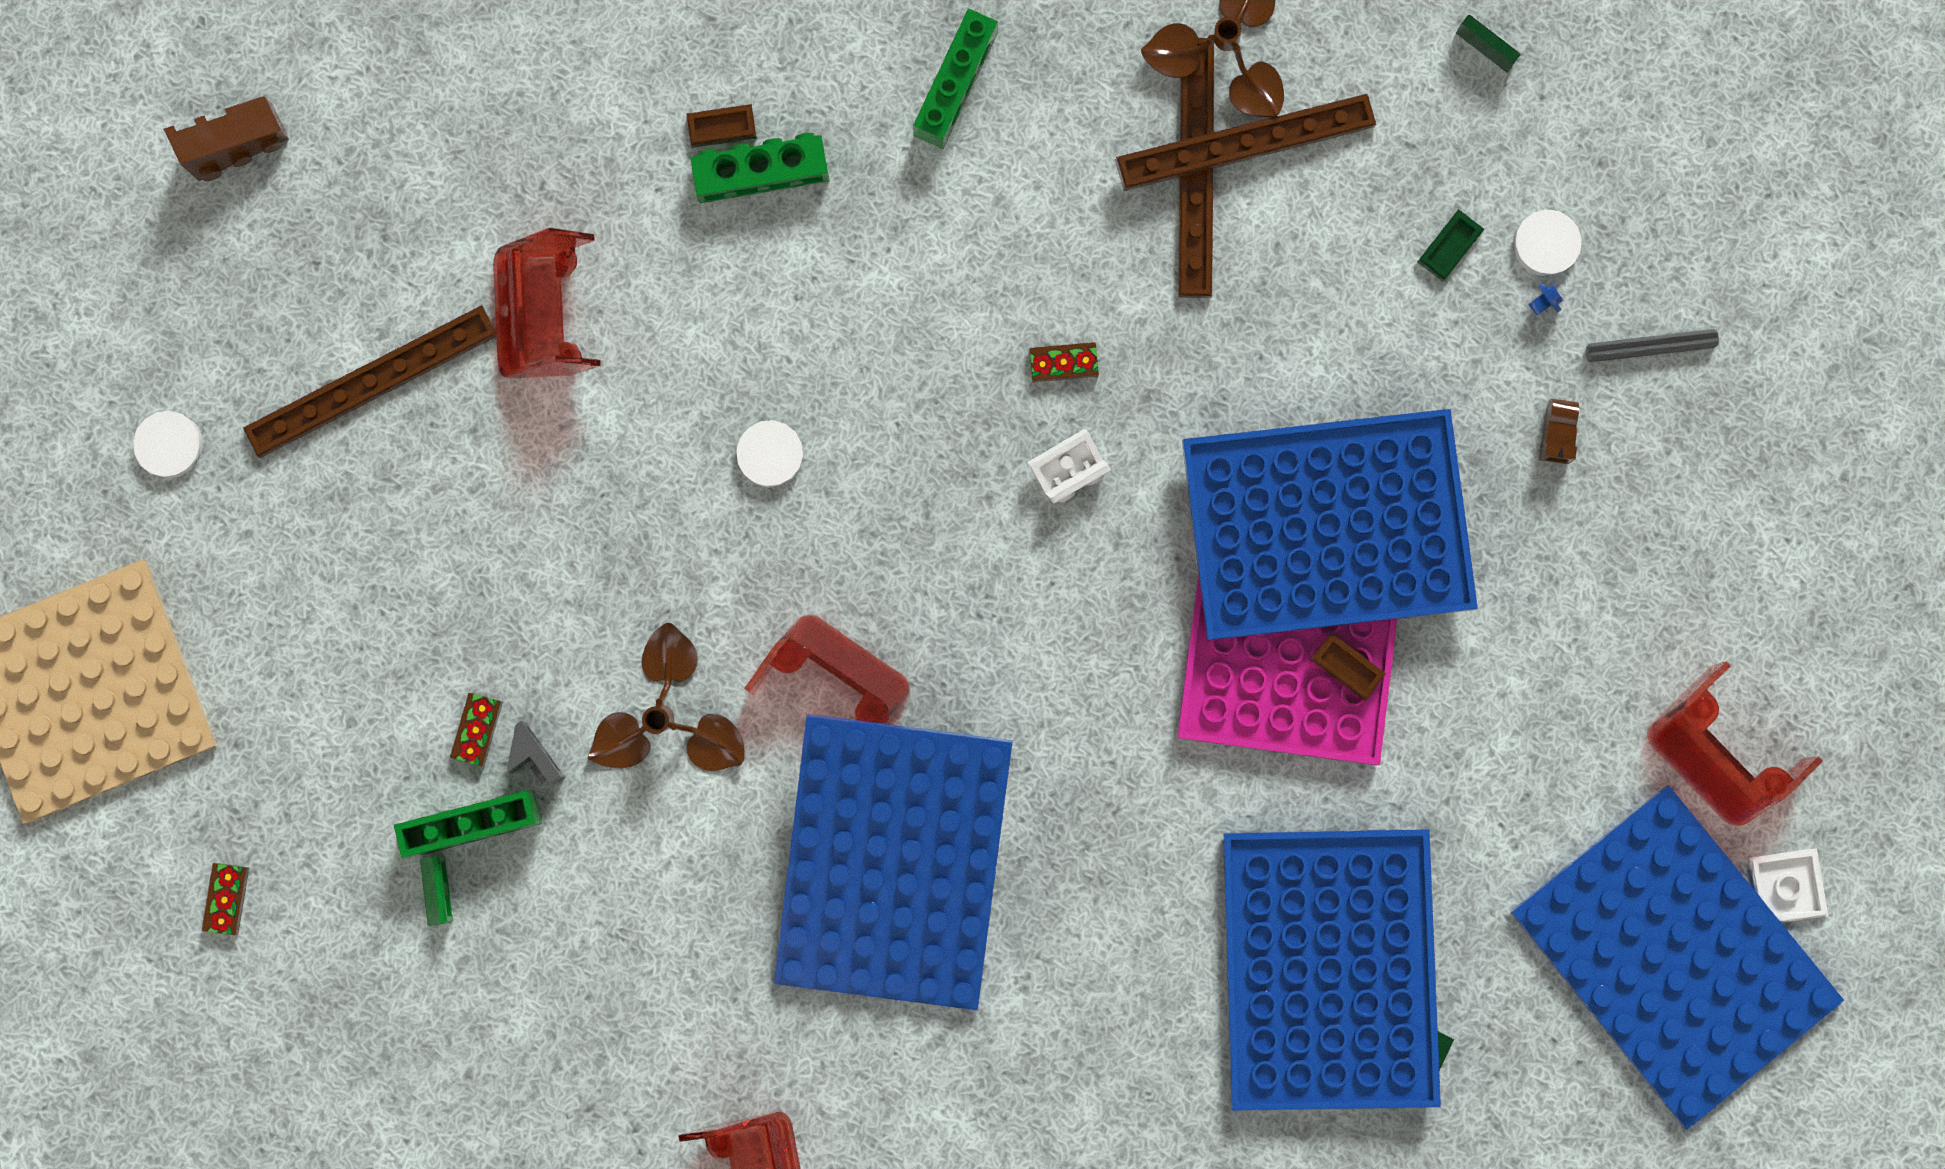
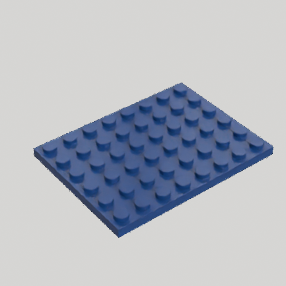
[1182,409,1478,641]
[774,714,1013,1011]
[1510,785,1845,1130]
[1223,829,1441,1111]

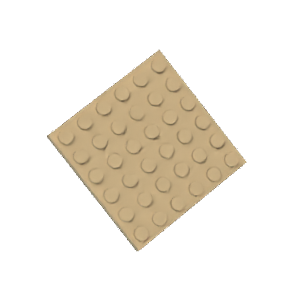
[0,559,217,824]

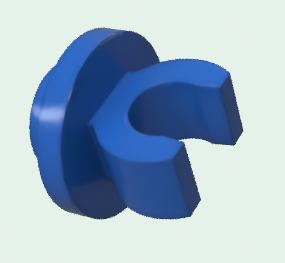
[1529,283,1564,315]

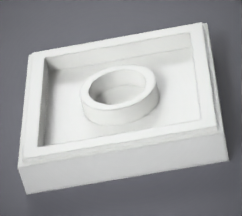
[1748,848,1828,923]

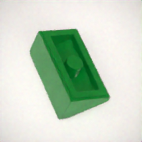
[420,855,453,926]

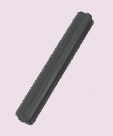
[1586,329,1719,362]

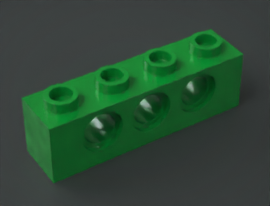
[913,8,998,149]
[690,133,830,203]
[394,790,542,858]

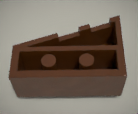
[164,96,289,181]

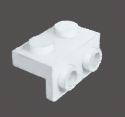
[1027,429,1111,503]

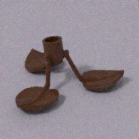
[1141,0,1284,117]
[588,623,745,771]

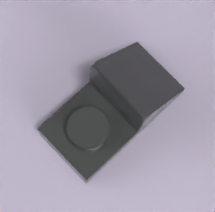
[507,721,565,785]

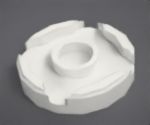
[1514,209,1582,276]
[133,411,203,478]
[736,420,804,488]

